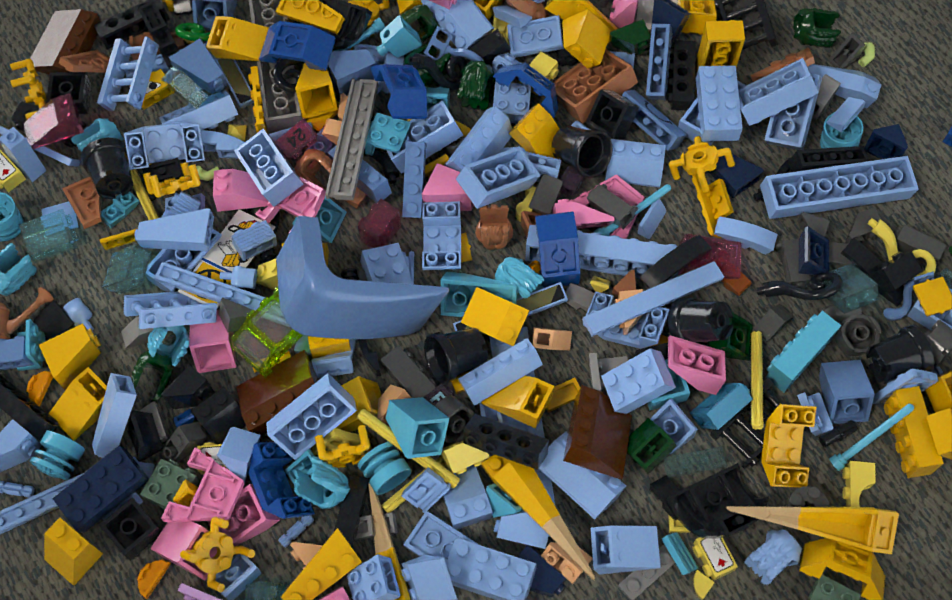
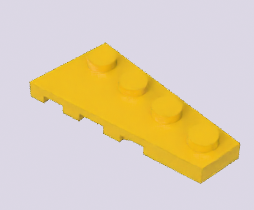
[275,0,345,35]
[544,0,618,44]
[248,66,269,134]
[281,528,362,600]

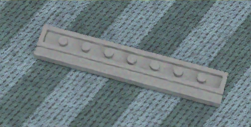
[325,79,379,200]

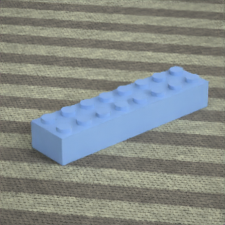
[760,156,919,219]
[525,224,679,281]

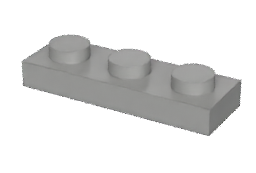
[618,544,675,600]

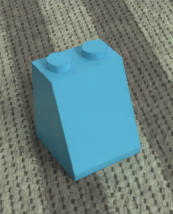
[386,397,449,459]

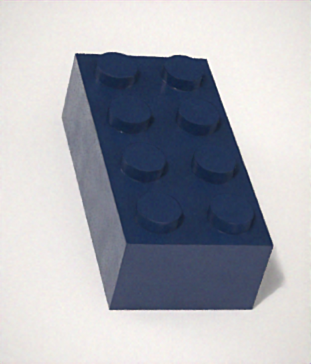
[52,445,149,533]

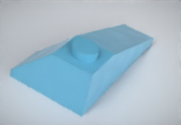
[441,272,517,317]

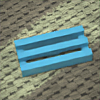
[662,532,699,575]

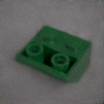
[627,418,677,474]

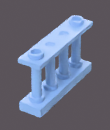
[97,37,159,111]
[124,291,217,329]

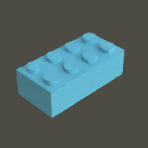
[766,310,841,393]

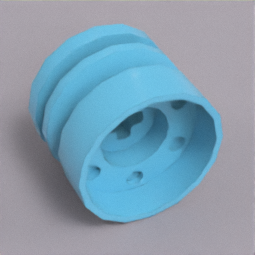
[820,112,864,148]
[0,192,24,242]
[29,430,85,480]
[357,442,412,495]

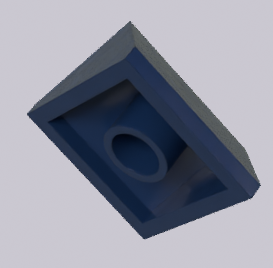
[864,124,908,159]
[798,226,829,275]

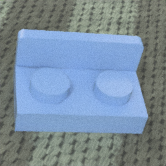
[797,392,834,436]

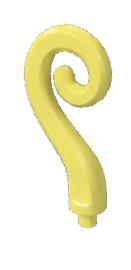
[867,218,936,280]

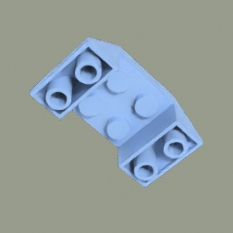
[124,122,205,170]
[422,201,462,270]
[583,291,670,349]

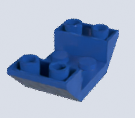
[259,21,336,71]
[493,63,559,118]
[370,64,427,119]
[535,211,581,288]
[248,442,315,519]

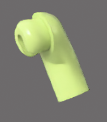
[858,42,875,67]
[196,166,219,181]

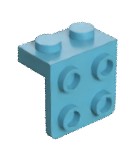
[365,113,410,156]
[16,319,45,371]

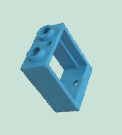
[690,383,753,430]

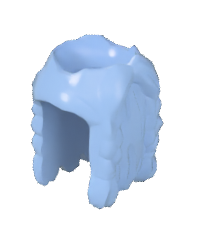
[744,529,802,585]

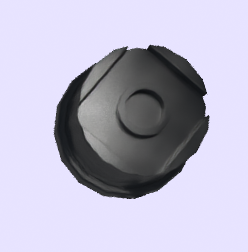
[552,125,613,178]
[81,137,133,199]
[668,297,733,344]
[866,325,935,384]
[424,328,488,384]

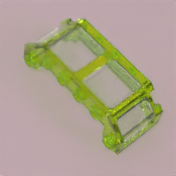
[231,286,303,378]

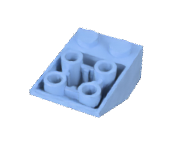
[591,525,661,575]

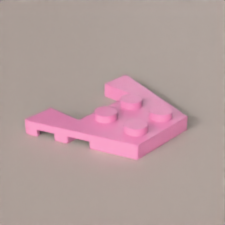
[569,174,645,239]
[255,177,326,233]
[161,448,245,522]

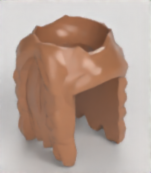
[294,149,333,191]
[475,204,513,250]

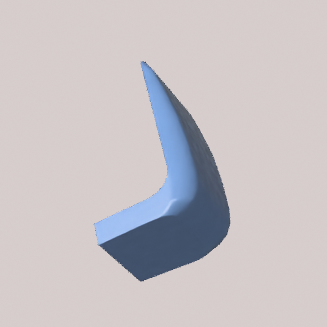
[276,216,449,339]

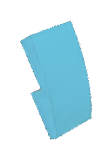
[101,192,140,228]

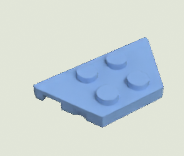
[873,369,939,404]

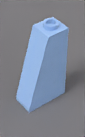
[0,127,47,182]
[135,208,214,251]
[92,373,137,458]

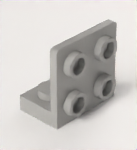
[589,353,628,397]

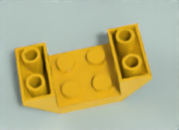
[761,404,817,488]
[799,538,885,600]

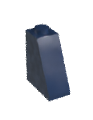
[651,0,691,47]
[708,154,764,198]
[517,545,566,597]

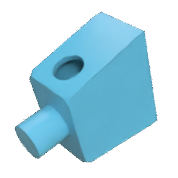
[376,15,422,58]

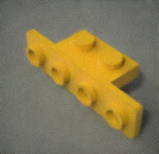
[692,174,734,239]

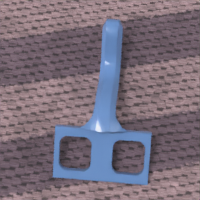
[423,26,483,61]
[883,272,934,321]

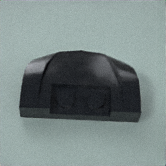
[285,0,373,50]
[666,463,769,539]

